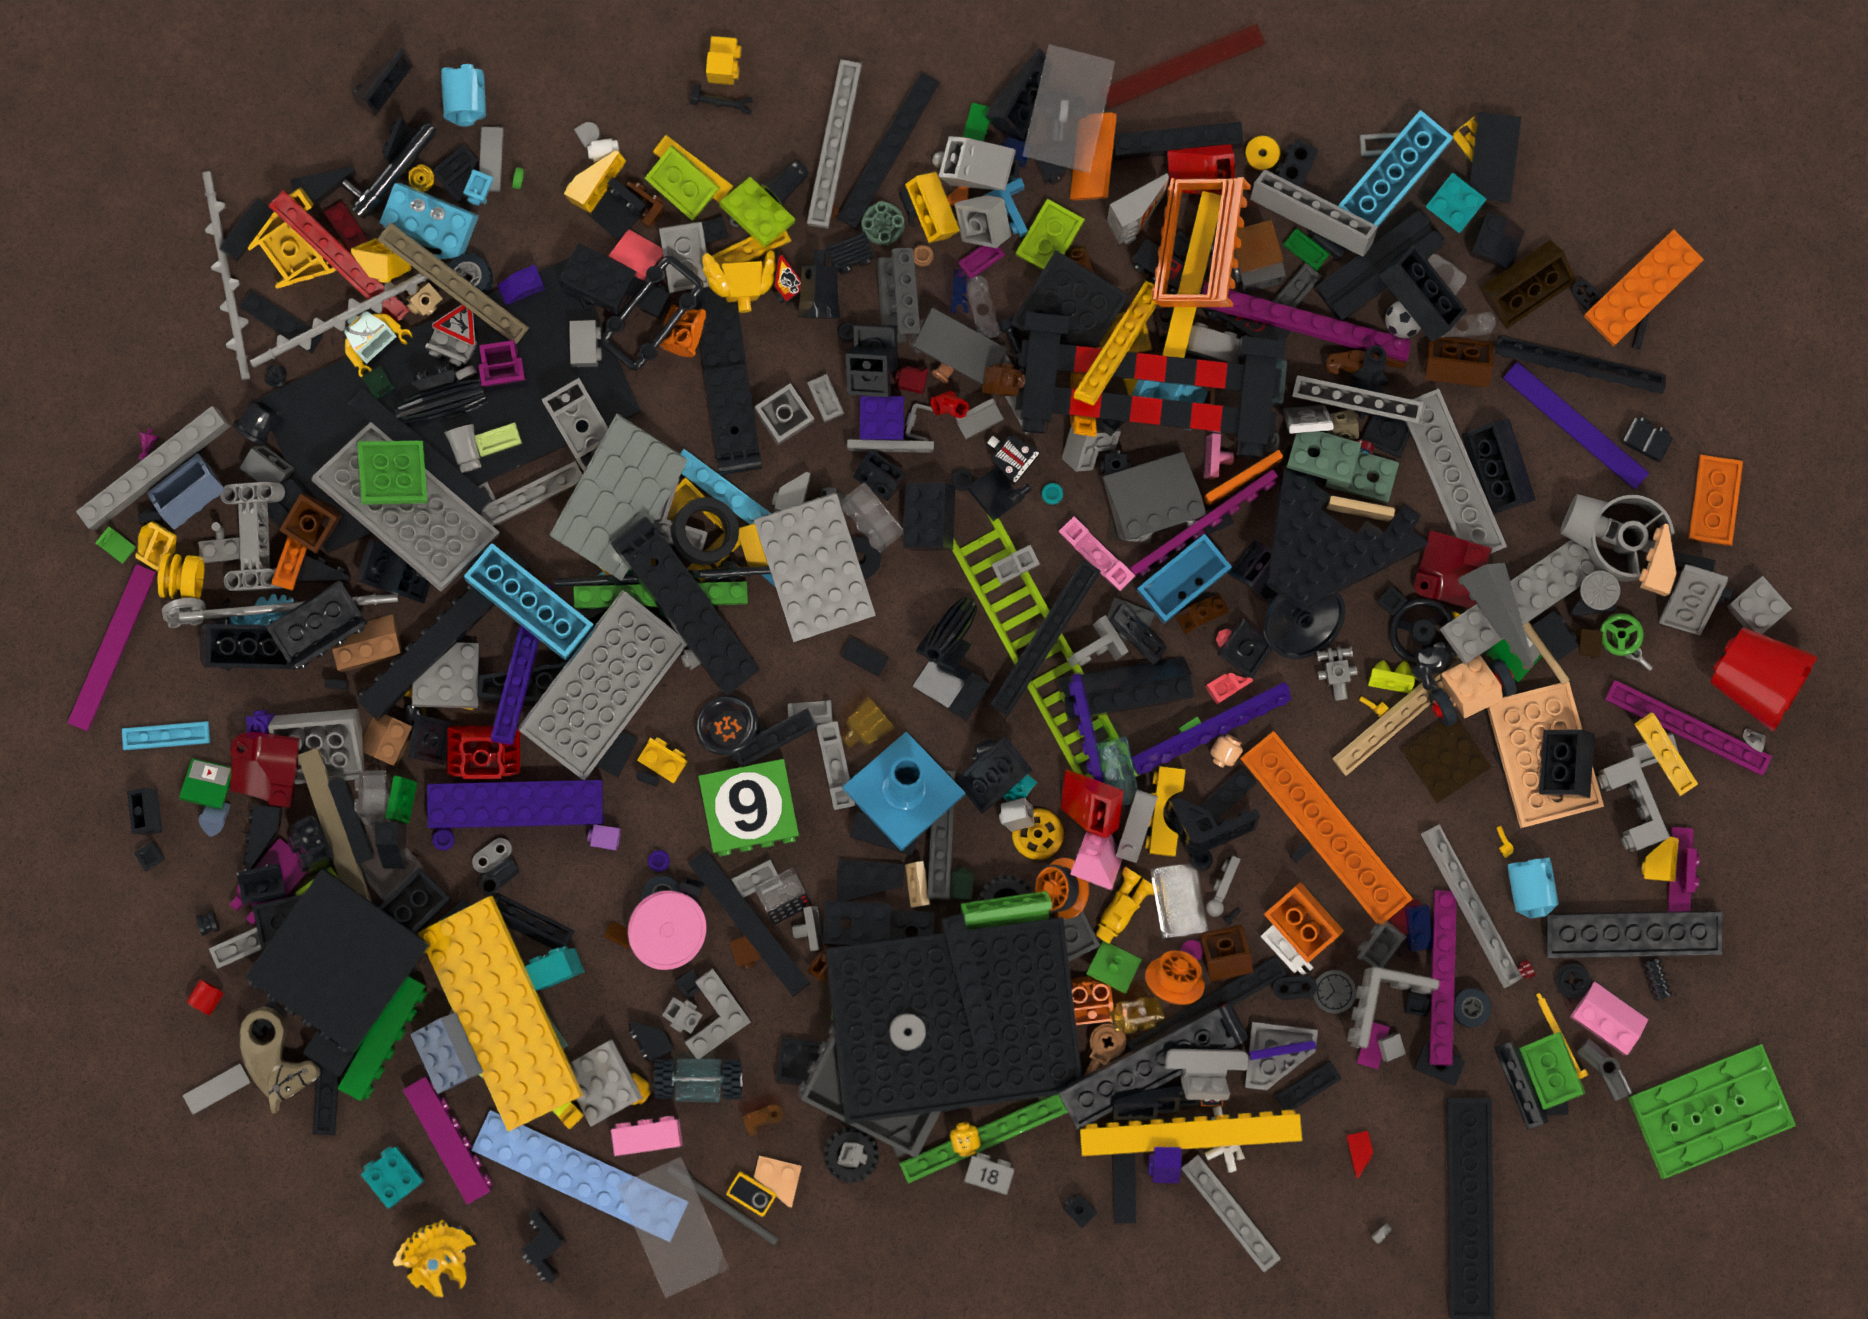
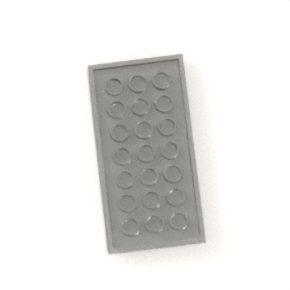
[312,422,500,592]
[517,590,686,781]

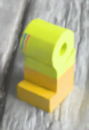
[553,1102,584,1129]

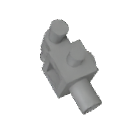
[1316,646,1357,701]

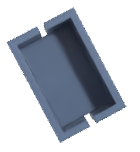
[147,453,225,529]
[410,1013,483,1094]

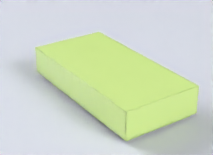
[475,422,522,457]

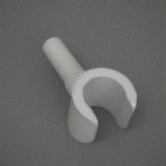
[1625,646,1653,671]

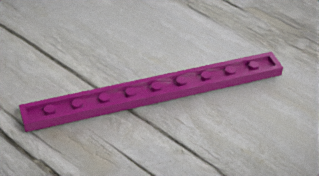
[1202,284,1411,362]

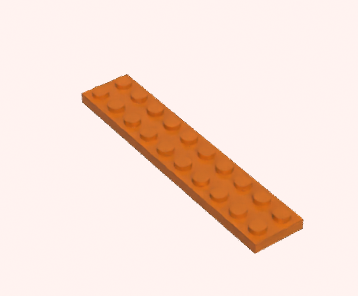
[1240,731,1413,925]

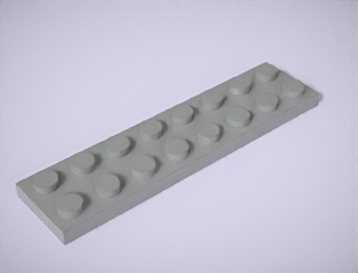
[1405,389,1507,554]
[1440,540,1600,665]

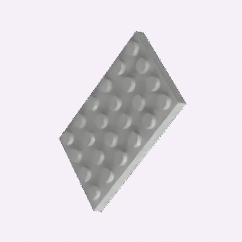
[754,493,876,642]

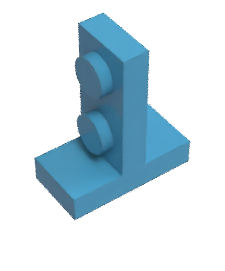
[983,178,1028,238]

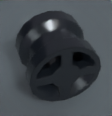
[196,910,220,936]

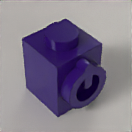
[246,710,274,734]

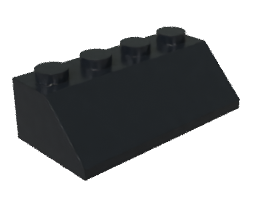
[1462,419,1536,515]

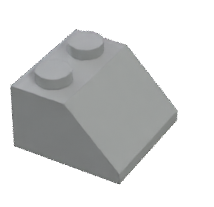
[955,195,1011,248]

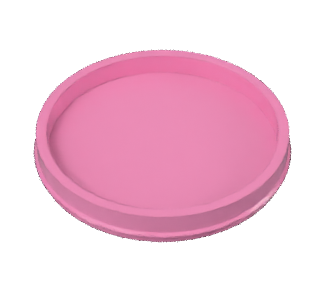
[628,891,707,970]

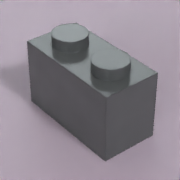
[240,444,295,492]

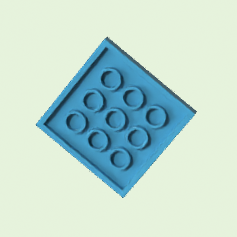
[842,732,965,851]

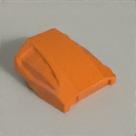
[660,305,706,358]
[1071,976,1115,1026]

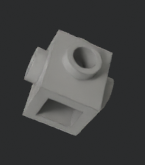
[662,997,702,1033]

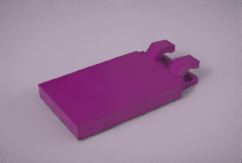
[230,838,307,925]

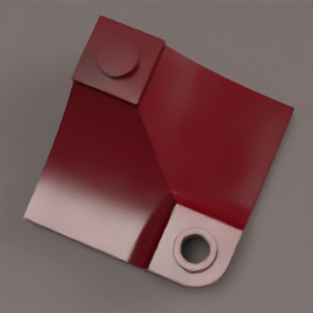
[1414,530,1493,608]
[230,732,300,808]

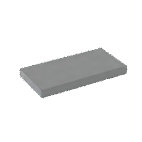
[1659,565,1728,636]

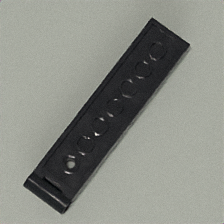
[692,286,763,475]
[611,516,760,696]
[1057,999,1248,1130]

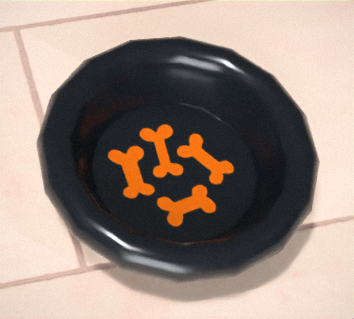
[695,695,758,755]

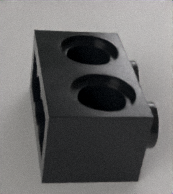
[1275,139,1319,188]

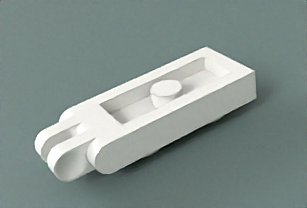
[1260,925,1313,976]

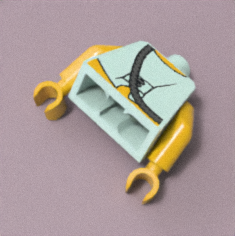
[344,312,413,380]

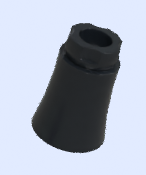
[761,159,809,206]

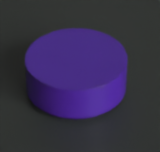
[433,829,455,851]

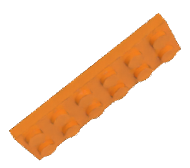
[1583,230,1704,347]

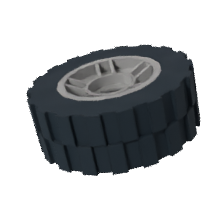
[448,253,494,295]

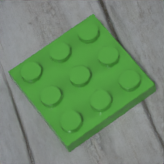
[357,441,427,504]

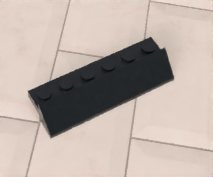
[1057,657,1195,720]

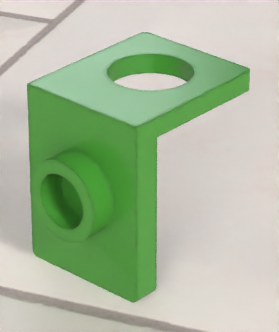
[95,527,136,564]

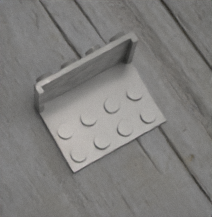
[1347,967,1439,1048]

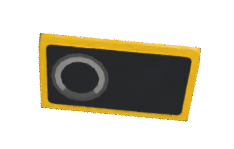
[726,1171,777,1217]

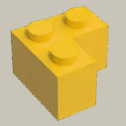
[706,36,741,85]

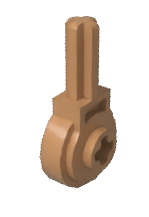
[1083,1023,1126,1077]

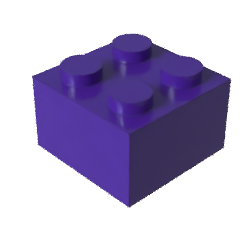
[860,396,904,441]

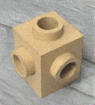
[405,282,443,316]

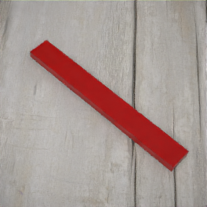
[268,190,410,323]

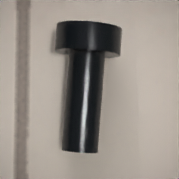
[1223,908,1241,925]

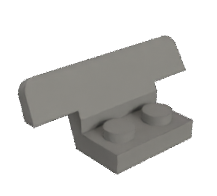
[1165,1049,1248,1100]

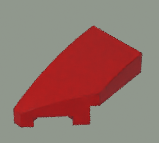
[1346,1131,1373,1179]

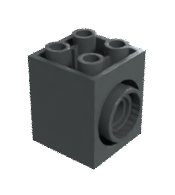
[1231,225,1286,293]

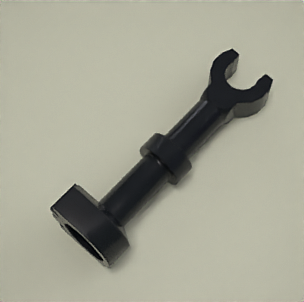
[690,85,753,115]

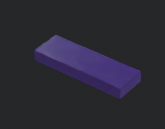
[1249,1040,1316,1060]

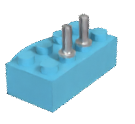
[380,183,479,259]

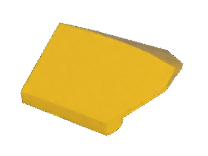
[136,521,176,571]

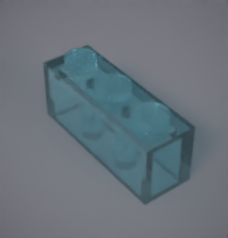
[1097,736,1138,805]

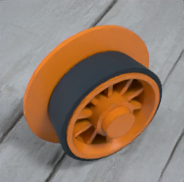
[1034,858,1089,919]

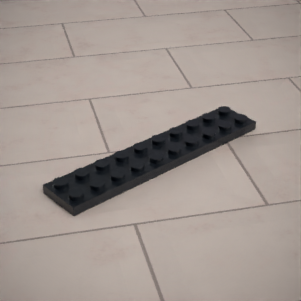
[1447,1098,1494,1319]

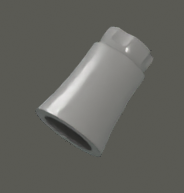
[445,424,481,473]

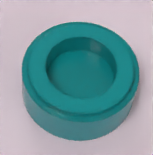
[1042,483,1063,505]

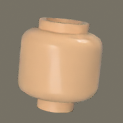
[1210,734,1242,768]

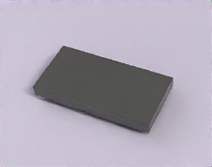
[911,308,1007,386]

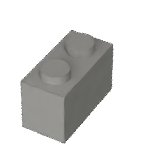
[570,320,602,367]

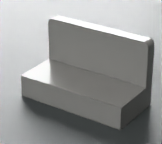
[956,398,1004,440]

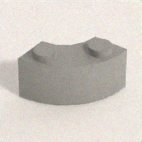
[1186,323,1240,364]

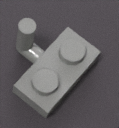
[198,522,241,563]

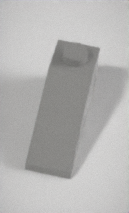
[1116,790,1158,863]

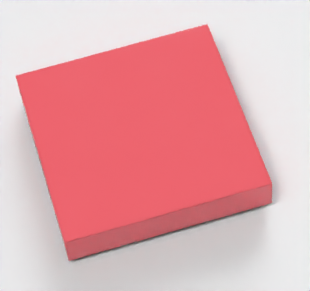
[608,230,663,281]

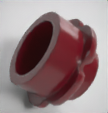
[1517,960,1536,980]

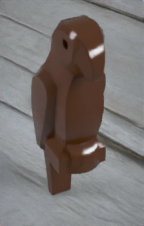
[1325,350,1407,375]

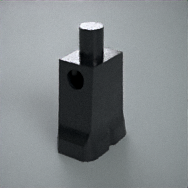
[798,250,841,319]

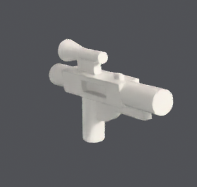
[1204,1106,1245,1173]

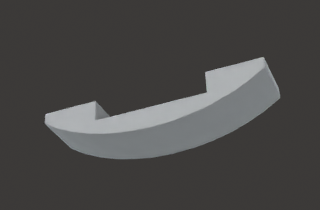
[817,721,855,810]

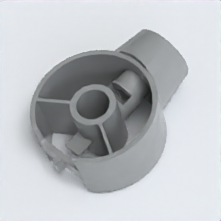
[1560,494,1674,582]

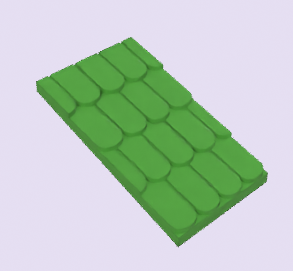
[1628,1044,1796,1179]

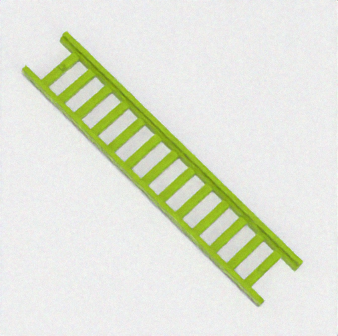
[952,514,1139,779]

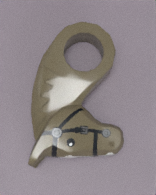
[240,1007,321,1114]

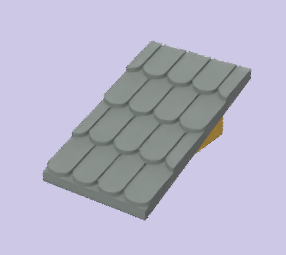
[550,413,688,581]

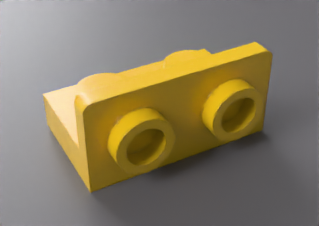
[637,737,688,784]

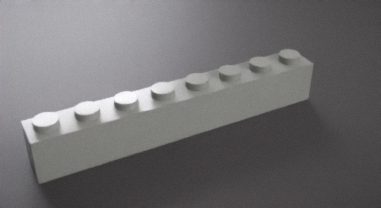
[76,406,231,531]

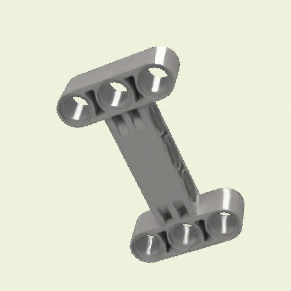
[220,482,285,591]

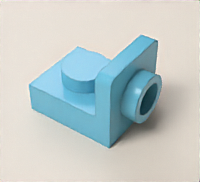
[463,170,494,206]

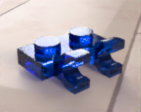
[951,269,968,313]

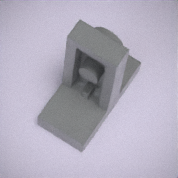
[1068,615,1129,667]

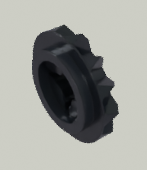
[1555,964,1591,999]

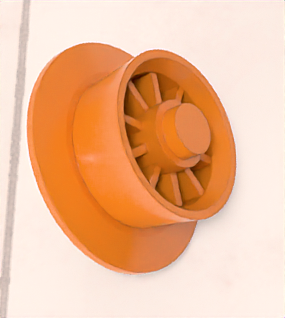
[1145,950,1205,1005]

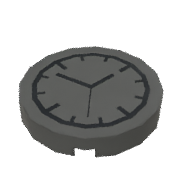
[1313,970,1356,1014]

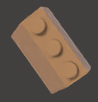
[332,614,404,672]

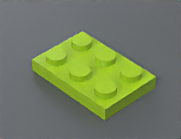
[644,145,721,221]
[719,177,795,248]
[1015,199,1085,270]

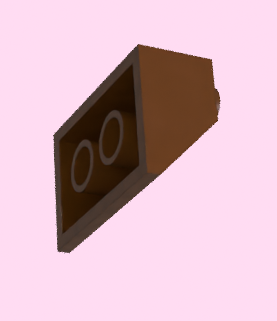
[1425,336,1494,387]

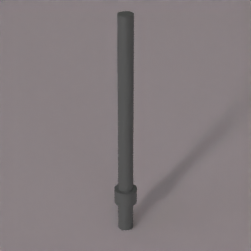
[666,1164,779,1245]

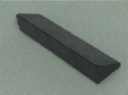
[328,777,375,864]
[494,893,575,949]

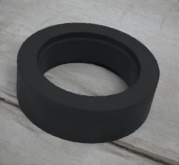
[671,497,739,565]

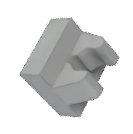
[838,1143,868,1167]

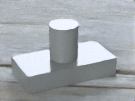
[792,906,824,951]

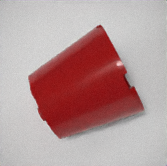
[1710,627,1818,732]

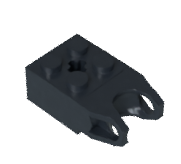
[288,816,334,877]

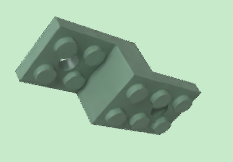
[1287,431,1399,504]

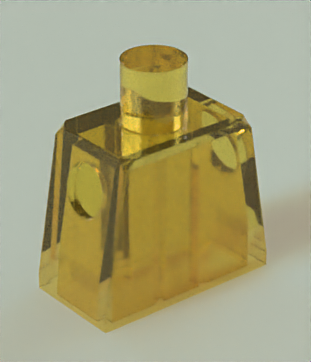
[841,696,895,748]

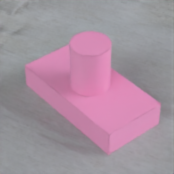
[1204,434,1234,479]

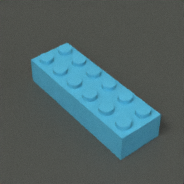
[1338,110,1453,227]
[464,543,594,662]

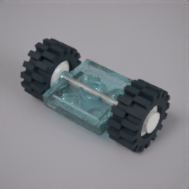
[654,1059,743,1102]

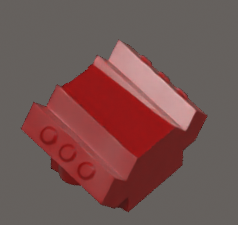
[447,725,520,779]

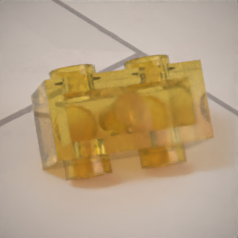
[1110,997,1164,1034]

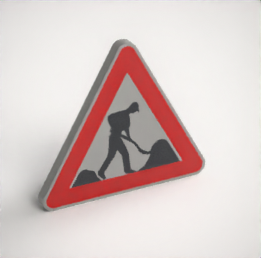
[432,304,475,346]

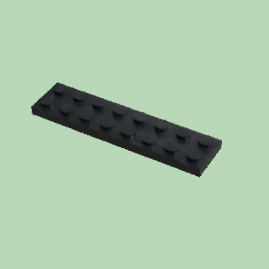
[1546,910,1722,958]

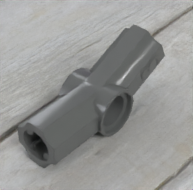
[1577,1039,1632,1101]

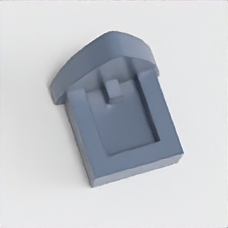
[198,803,230,837]

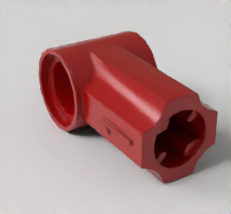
[930,391,969,419]

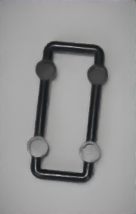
[601,255,704,370]

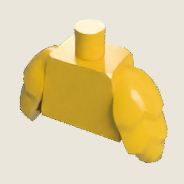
[702,249,777,313]

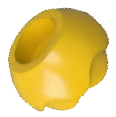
[408,165,434,192]

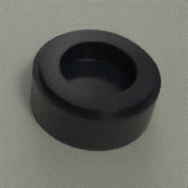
[952,469,973,491]
[1190,851,1213,871]

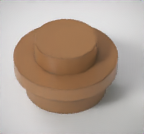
[913,245,933,267]

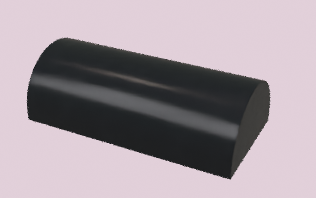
[199,624,291,669]

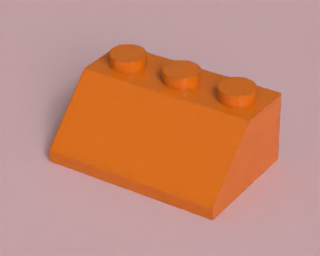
[1264,882,1344,963]

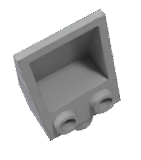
[932,136,1016,191]

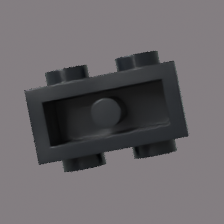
[853,450,907,502]

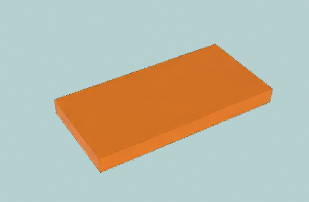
[1070,112,1117,200]
[1203,450,1283,507]
[1688,455,1743,546]

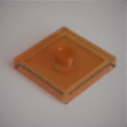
[1235,220,1284,274]

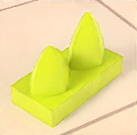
[1368,660,1415,693]

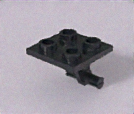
[967,467,1032,522]

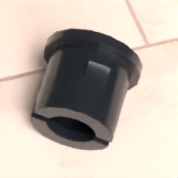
[233,398,280,445]

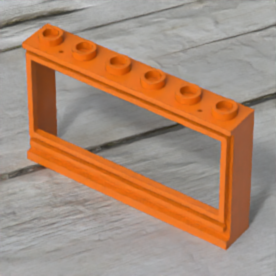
[1152,177,1251,307]

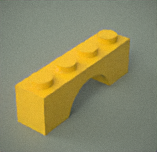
[1145,766,1185,857]

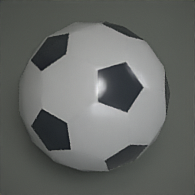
[1385,301,1421,338]

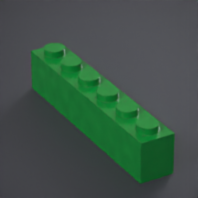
[337,976,428,1101]

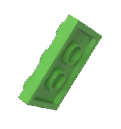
[1519,1032,1586,1110]

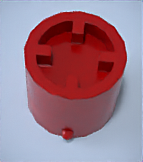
[186,979,224,1016]

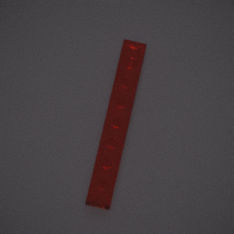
[1100,24,1265,109]

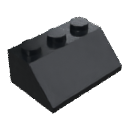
[1539,730,1595,798]

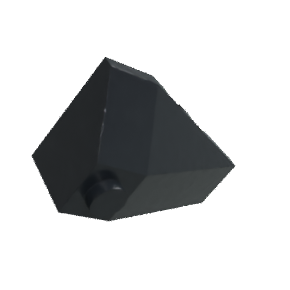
[985,49,1052,144]

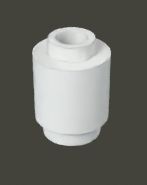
[588,139,619,163]

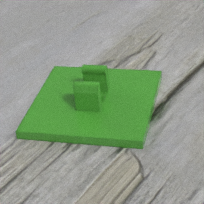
[1087,941,1142,994]

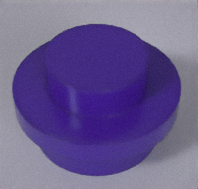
[648,850,670,872]

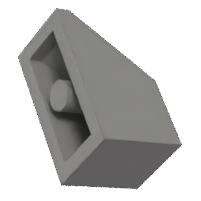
[772,472,811,511]

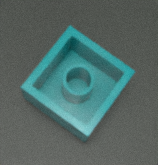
[1426,173,1487,233]
[525,946,585,991]

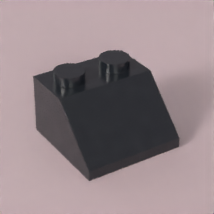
[1470,212,1525,270]

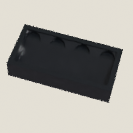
[776,1037,822,1086]

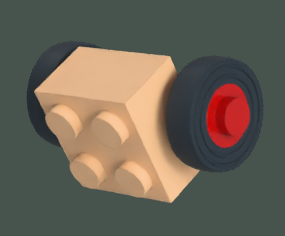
[1429,655,1517,727]

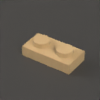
[905,861,929,908]

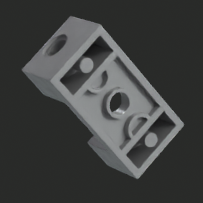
[541,378,608,472]
[1596,756,1670,853]

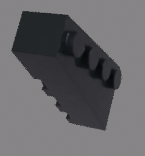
[477,661,568,707]

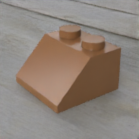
[363,715,413,768]

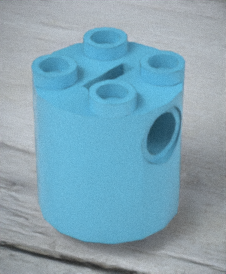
[441,64,486,126]
[1508,858,1559,919]

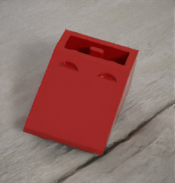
[1167,144,1235,195]
[1061,769,1124,838]

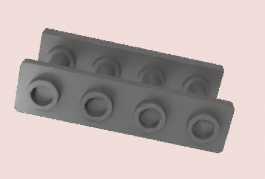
[876,248,920,343]

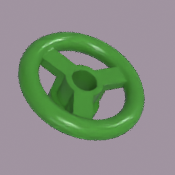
[1600,613,1644,656]

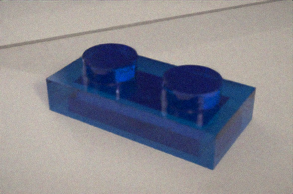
[1406,904,1432,952]

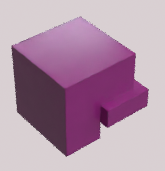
[479,340,525,387]

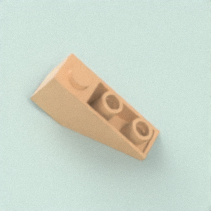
[1639,524,1676,596]

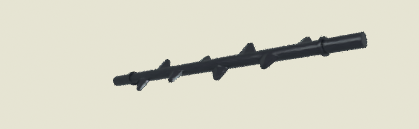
[555,564,771,587]

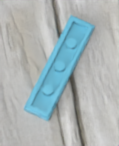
[122,721,210,750]

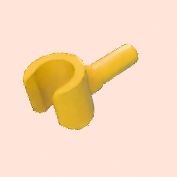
[1359,696,1389,717]
[1497,826,1513,858]

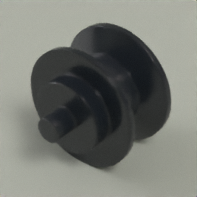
[264,365,287,387]

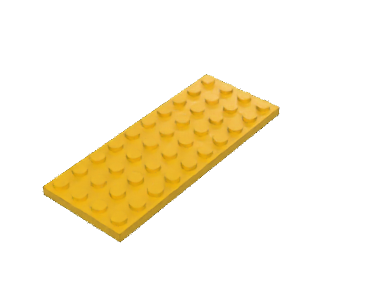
[418,896,583,1132]

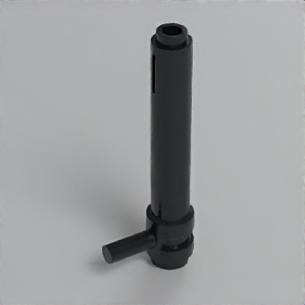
[340,121,437,219]

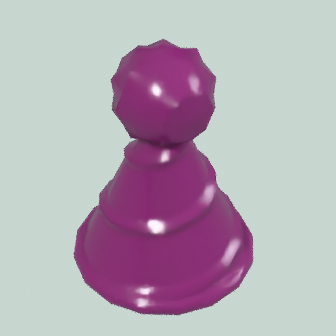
[138,428,160,461]

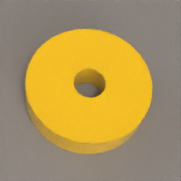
[1245,136,1280,171]

